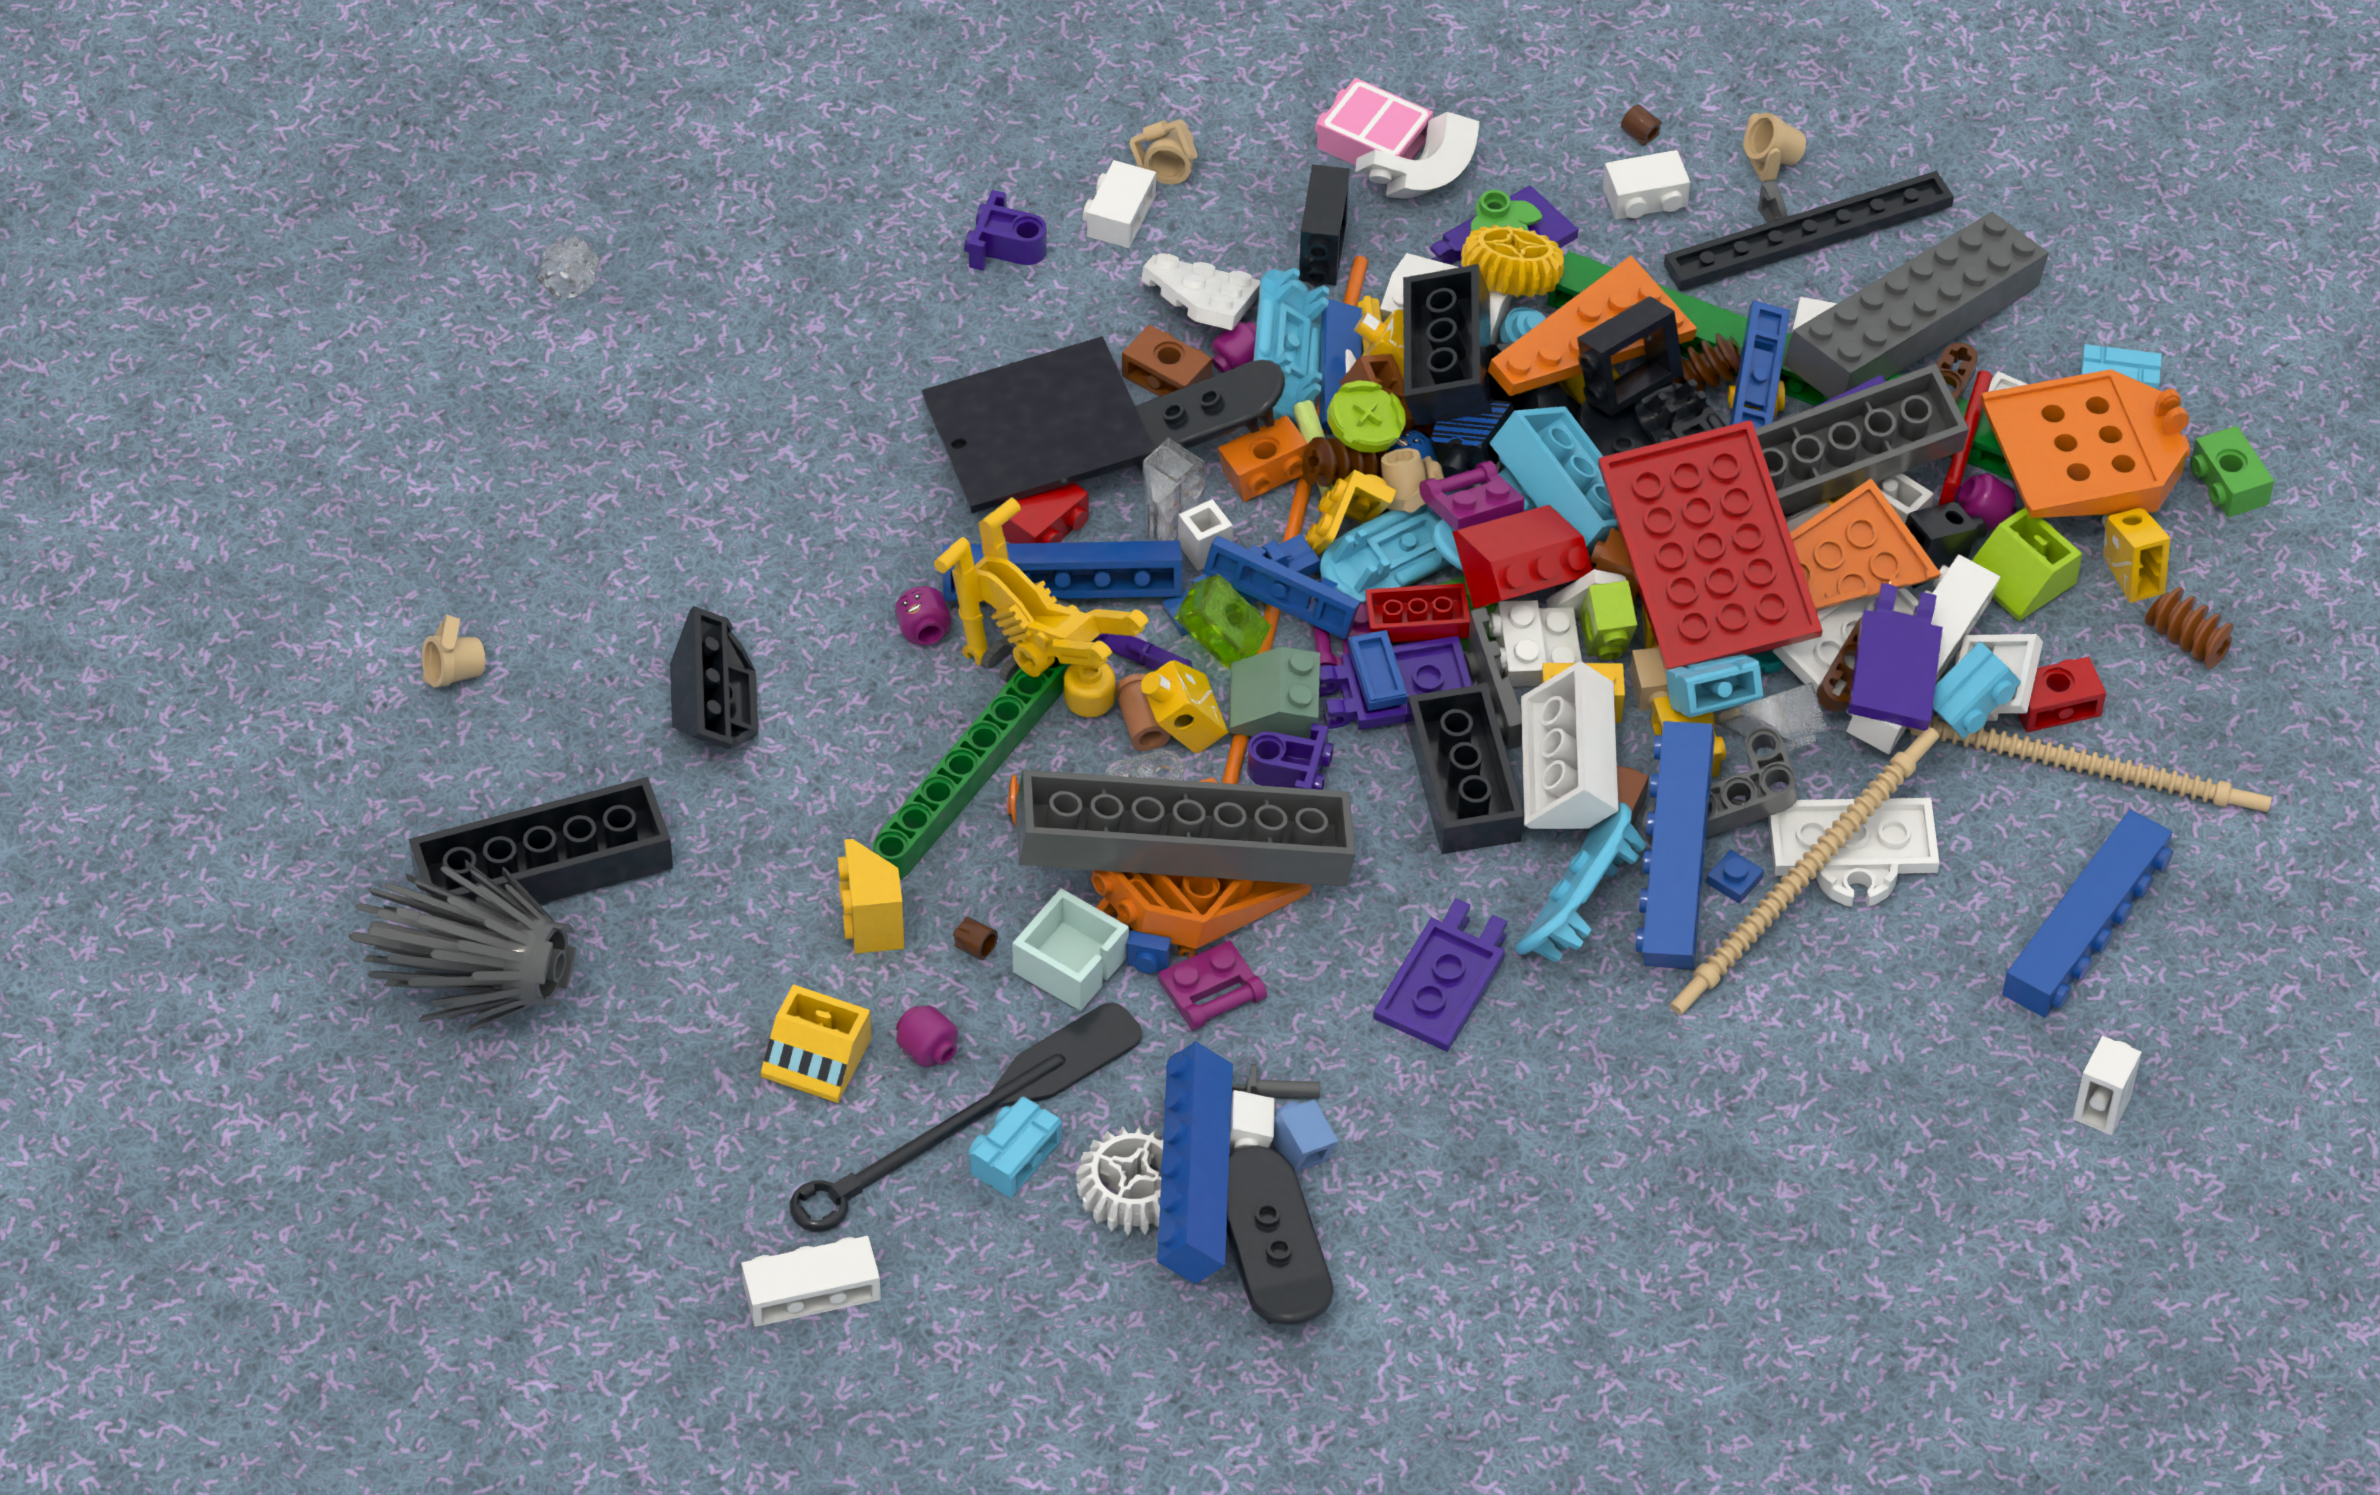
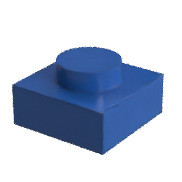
[1706,849,1764,904]
[1127,930,1172,973]

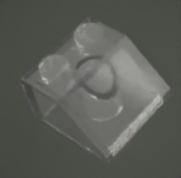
[1714,683,1828,752]

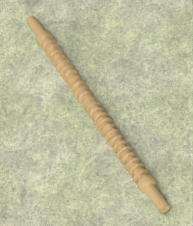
[1906,715,2272,813]
[1669,727,1939,1016]

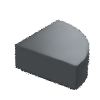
[1758,180,1788,223]

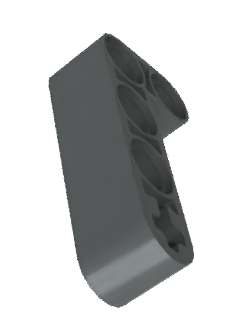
[1643,727,1798,846]

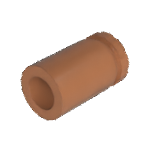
[1116,673,1171,751]

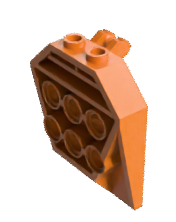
[1980,369,2190,518]
[1090,777,1311,949]

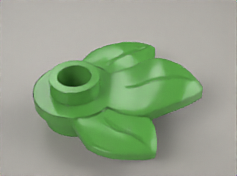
[1471,190,1543,231]

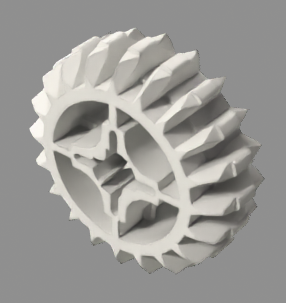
[1076,1126,1163,1236]

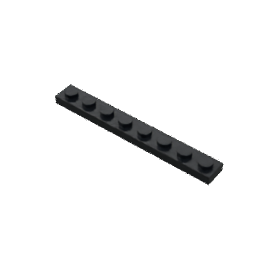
[1664,171,1954,291]

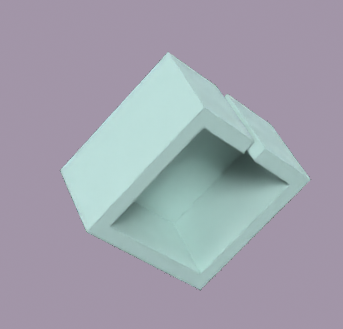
[1012,888,1129,1011]

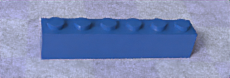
[942,540,1182,601]
[1636,721,1715,969]
[2002,809,2173,1018]
[1157,1041,1233,1284]

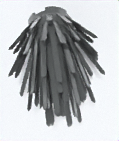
[349,860,576,1033]

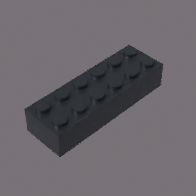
[409,777,673,917]

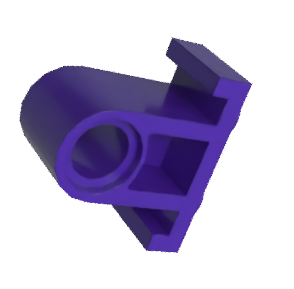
[964,190,1047,271]
[1247,723,1334,790]

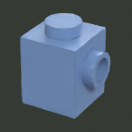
[1272,1099,1338,1172]

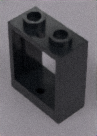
[1299,164,1350,286]
[1577,296,1684,416]

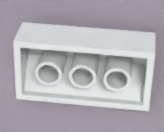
[1521,661,1618,829]

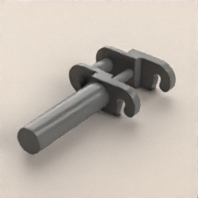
[1232,1064,1320,1098]

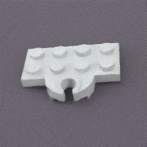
[1773,588,1919,696]
[1768,798,1939,907]

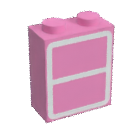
[1315,78,1433,165]

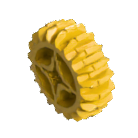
[1461,225,1564,298]

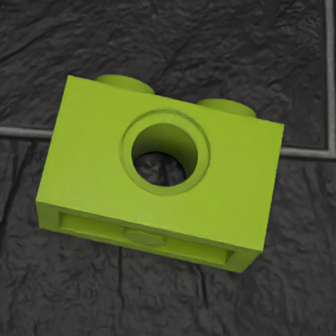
[1579,580,1637,660]

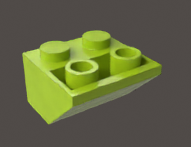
[1971,507,2083,621]

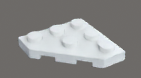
[1141,253,1260,330]

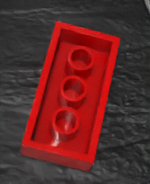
[1365,583,1470,643]

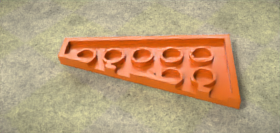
[1488,255,1697,396]
[1790,478,1941,611]

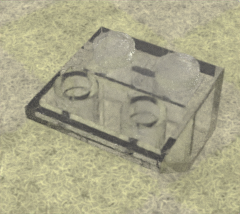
[1143,438,1206,541]

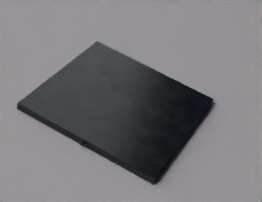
[922,336,1157,514]

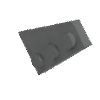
[1464,607,1522,750]

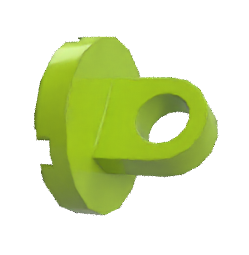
[1327,380,1406,453]

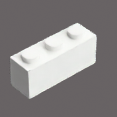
[741,1236,881,1327]

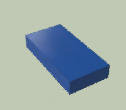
[1347,630,1408,711]

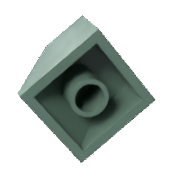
[1228,646,1320,739]

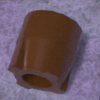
[1621,104,1662,146]
[953,916,998,960]

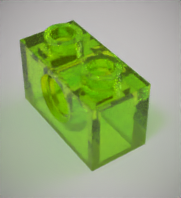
[1174,573,1271,669]

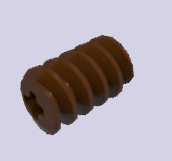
[1671,333,1742,393]
[1302,437,1389,487]

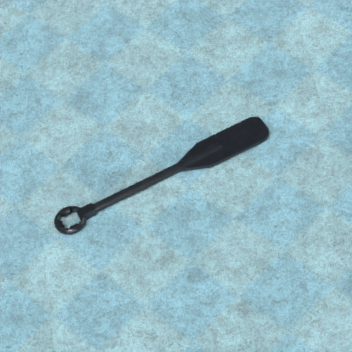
[790,1003,1142,1232]

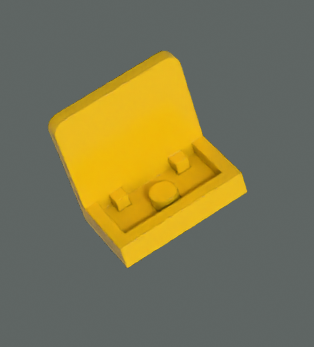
[1305,470,1397,556]

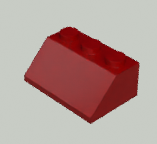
[1452,505,1593,609]

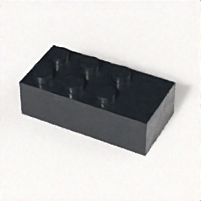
[1403,264,1492,425]
[1406,684,1524,854]

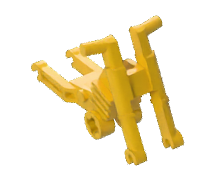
[934,498,1149,677]

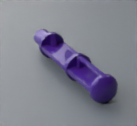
[1092,633,1193,670]

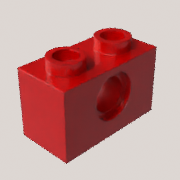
[2017,656,2106,733]

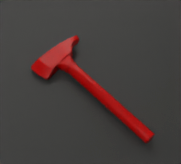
[1938,370,1992,505]

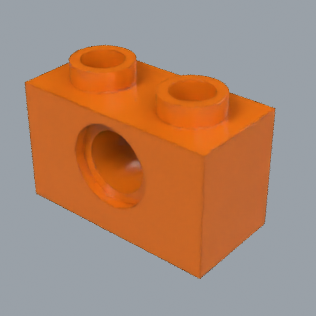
[1218,415,1308,502]

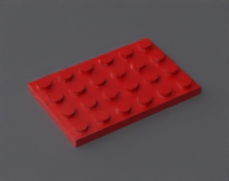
[1598,420,1823,672]

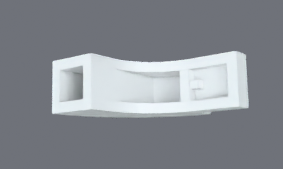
[1355,112,1479,199]

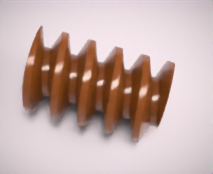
[2145,587,2234,669]

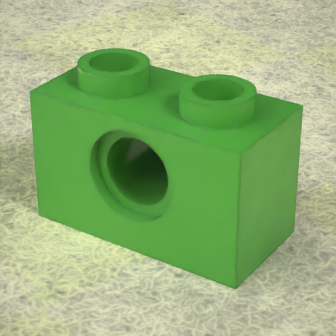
[2190,425,2274,518]

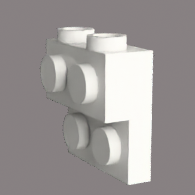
[1488,600,1582,687]
[1955,634,2043,721]

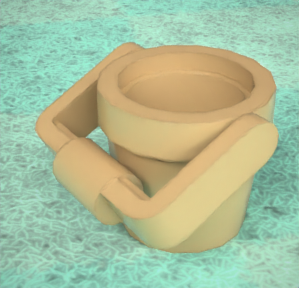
[1743,112,1806,182]
[1130,119,1197,185]
[1381,448,1443,513]
[422,614,486,687]

